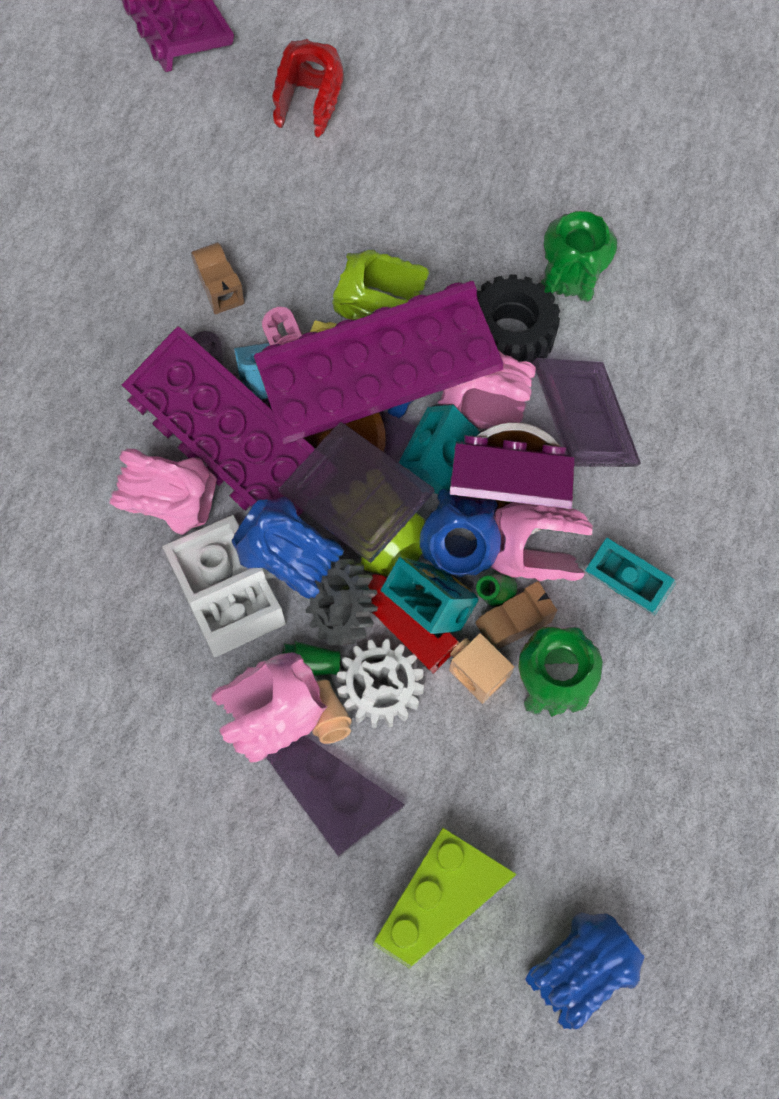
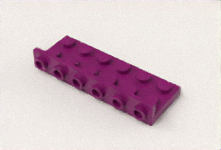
[122,0,234,73]
[254,281,503,444]
[122,326,340,516]

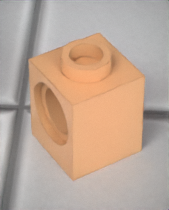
[449,633,514,704]

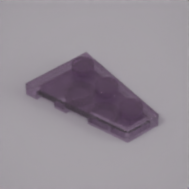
[266,735,405,858]

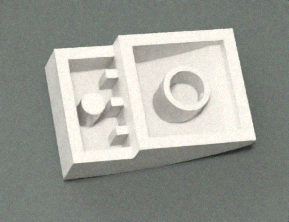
[162,515,286,658]

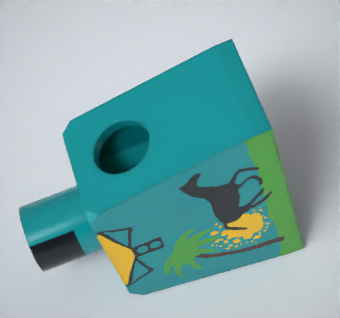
[380,557,479,634]

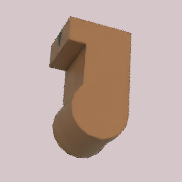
[191,242,244,315]
[475,581,557,650]

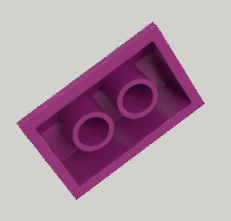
[450,435,575,509]

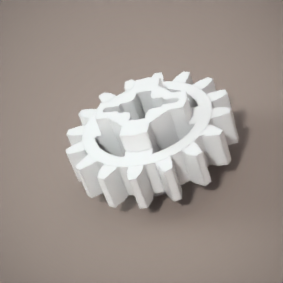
[337,639,424,728]

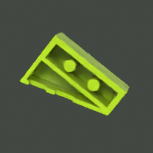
[373,828,517,969]

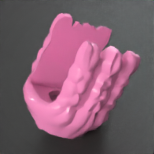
[438,351,536,429]
[110,449,217,535]
[491,502,593,581]
[212,653,327,762]

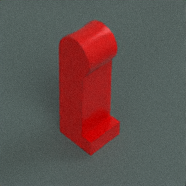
[368,574,459,674]

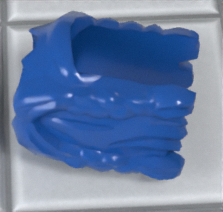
[420,488,501,577]
[231,496,344,599]
[525,912,645,1030]

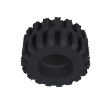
[477,274,560,367]

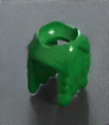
[540,211,617,303]
[518,627,603,717]

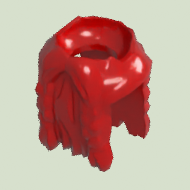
[272,38,344,137]

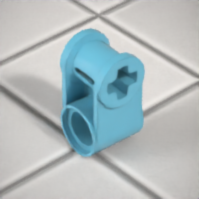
[234,342,270,400]

